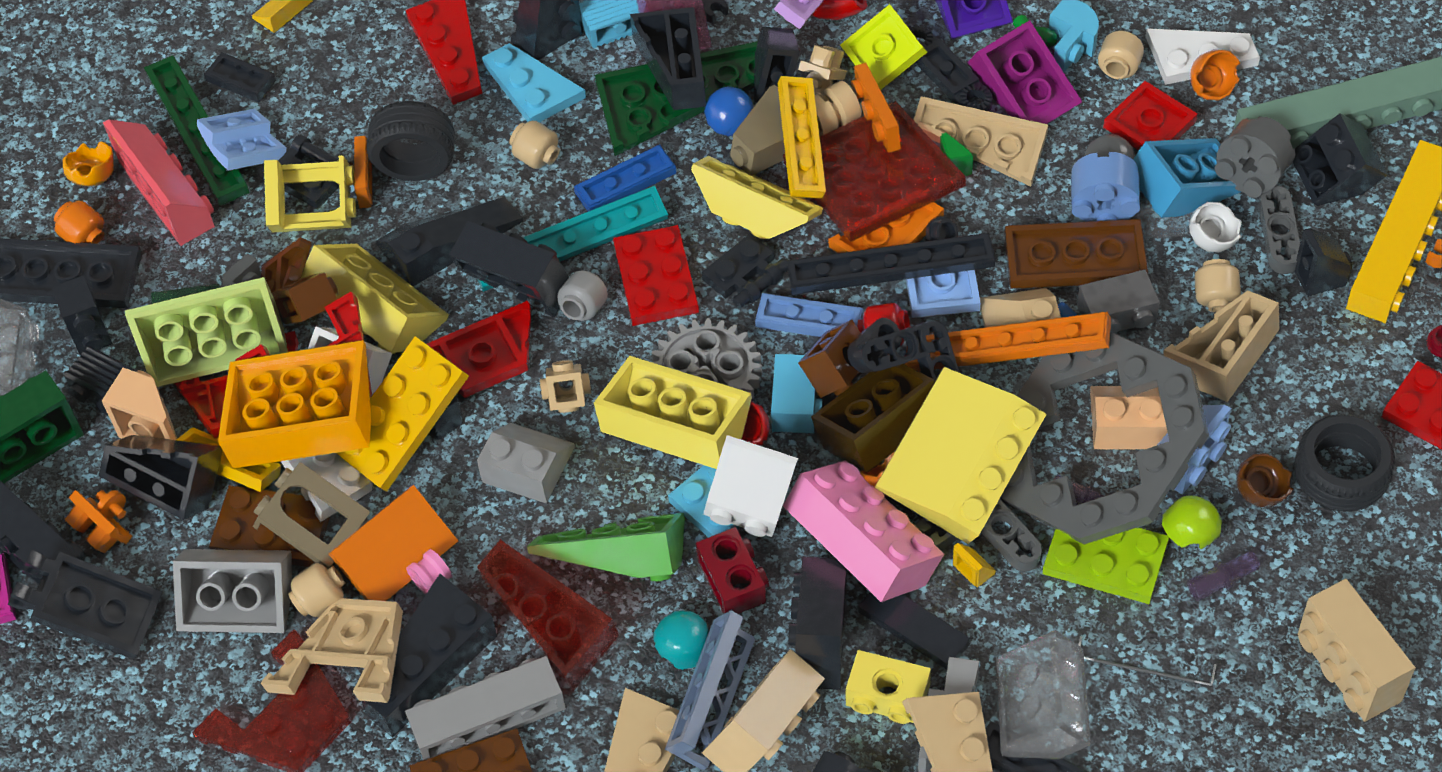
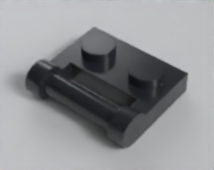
[278,134,353,210]

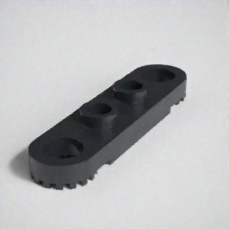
[908,24,993,112]

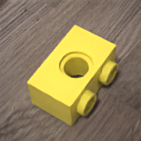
[846,650,931,724]

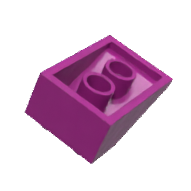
[967,20,1082,124]

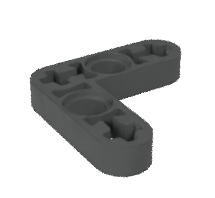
[914,499,1042,572]

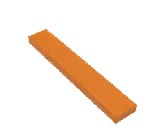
[905,311,1111,372]

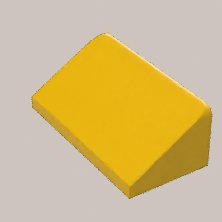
[252,0,313,33]

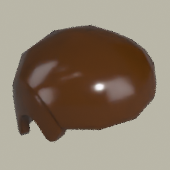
[1236,453,1293,507]

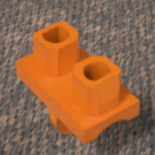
[64,490,133,553]

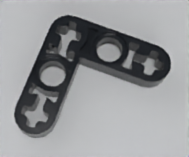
[853,321,959,381]

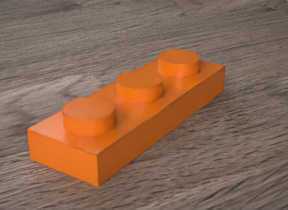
[851,63,901,153]

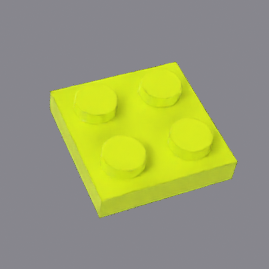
[840,4,927,90]

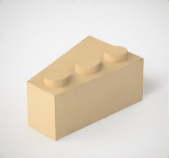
[1163,290,1280,402]
[702,649,825,772]

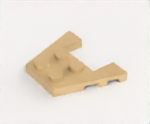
[261,598,403,703]

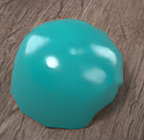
[653,611,710,670]

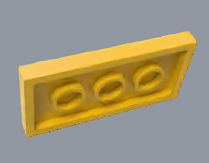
[336,336,469,491]

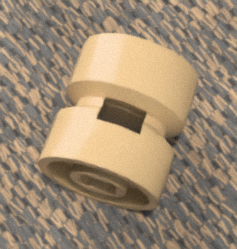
[814,81,862,139]

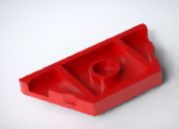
[427,301,531,398]

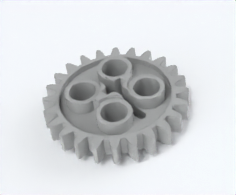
[652,318,762,399]

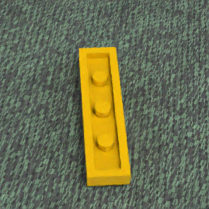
[777,76,826,198]

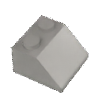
[477,423,575,504]

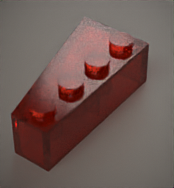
[477,539,619,691]

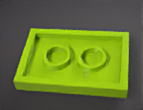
[1042,527,1169,604]

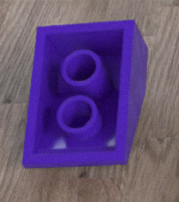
[935,0,1013,40]

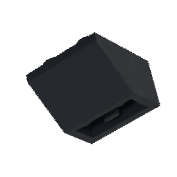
[1293,113,1388,206]

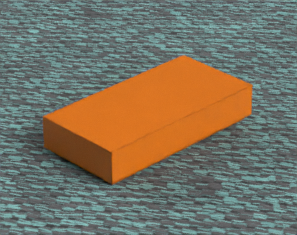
[354,136,373,208]

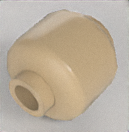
[1098,31,1144,79]
[509,120,560,169]
[1195,259,1241,312]
[288,563,345,617]

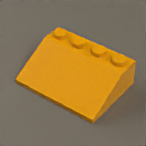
[218,340,372,469]

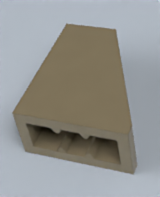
[730,85,786,176]

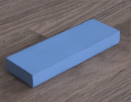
[755,293,863,337]

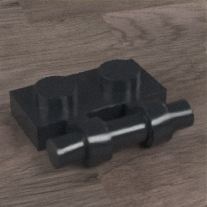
[702,233,788,309]

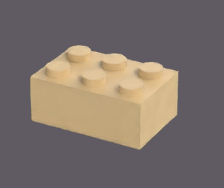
[1298,579,1416,722]

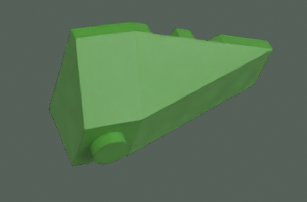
[527,513,685,581]

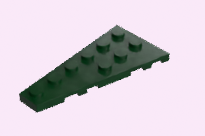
[595,41,758,156]

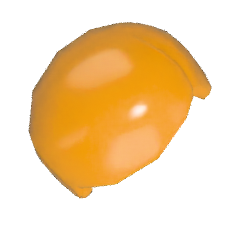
[62,141,114,187]

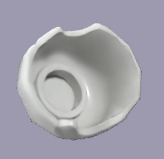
[1189,202,1242,253]

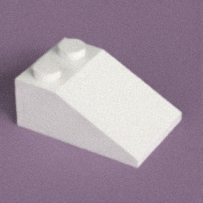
[703,435,798,537]

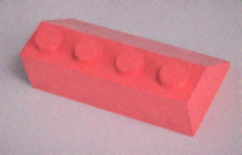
[103,119,215,246]

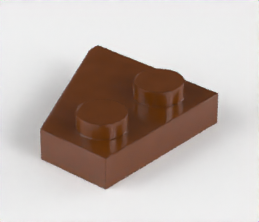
[261,237,312,317]

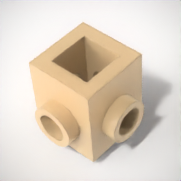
[540,360,591,413]

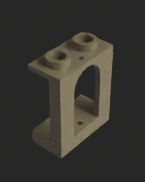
[253,462,370,569]

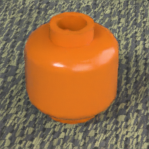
[54,201,104,244]

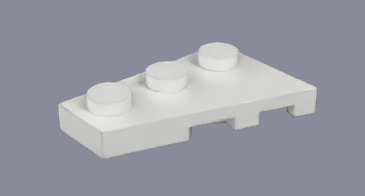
[1146,29,1260,85]
[281,453,373,522]

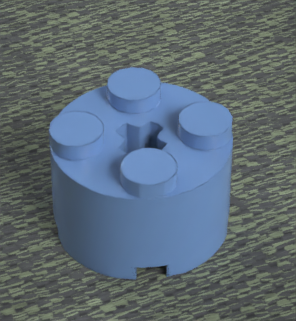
[1071,152,1140,222]

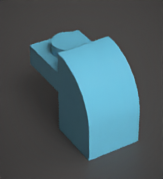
[1049,0,1099,72]

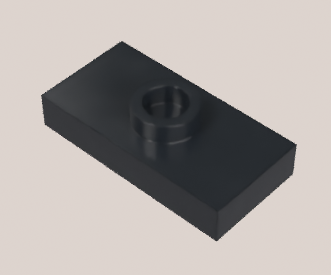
[204,52,276,103]

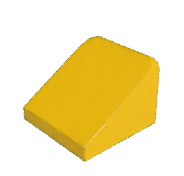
[953,543,996,588]

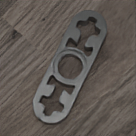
[1259,185,1300,274]

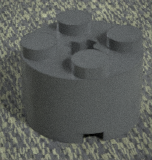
[1215,116,1295,198]

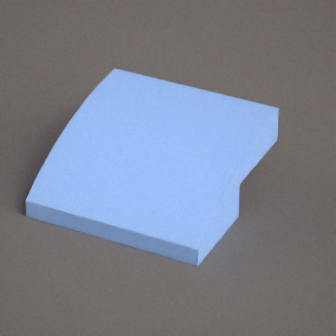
[197,109,286,170]

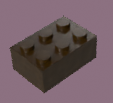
[811,364,935,473]

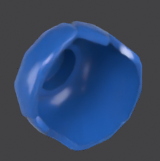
[704,87,754,136]

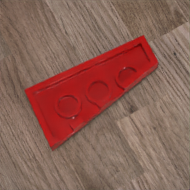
[405,0,482,105]

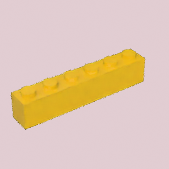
[1346,140,1442,324]

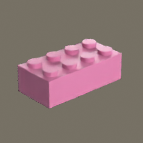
[783,460,944,602]

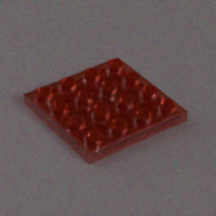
[783,101,966,242]

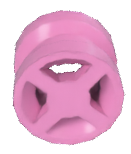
[406,549,452,594]

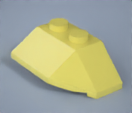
[691,156,823,239]

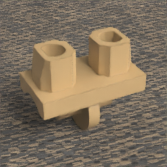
[798,45,847,95]

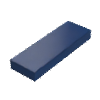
[574,144,676,212]

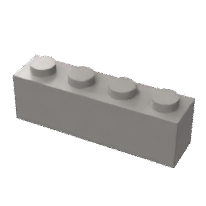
[405,656,566,760]

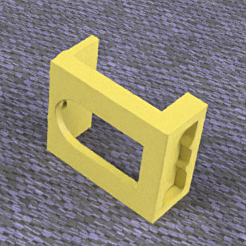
[264,156,356,232]

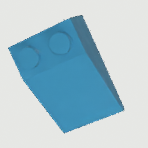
[1133,138,1241,218]

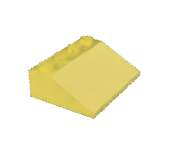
[874,367,1046,544]

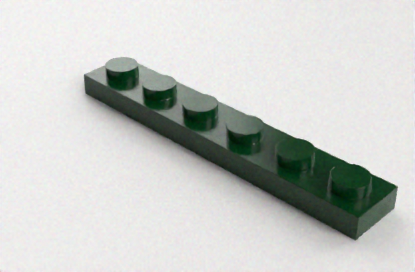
[144,55,250,206]

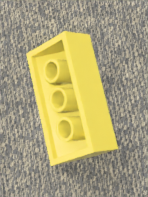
[301,244,449,354]
[594,356,752,469]

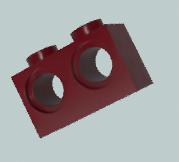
[696,527,769,614]

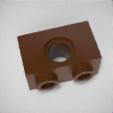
[272,272,339,324]
[798,320,862,398]

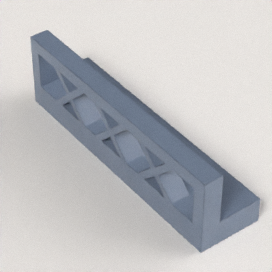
[665,610,755,770]

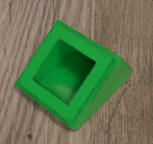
[940,133,973,179]

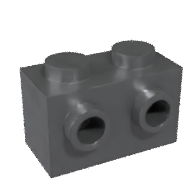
[1077,270,1160,334]

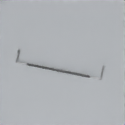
[1076,636,1216,686]

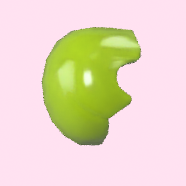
[1162,495,1222,549]

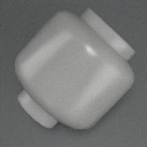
[557,270,608,321]

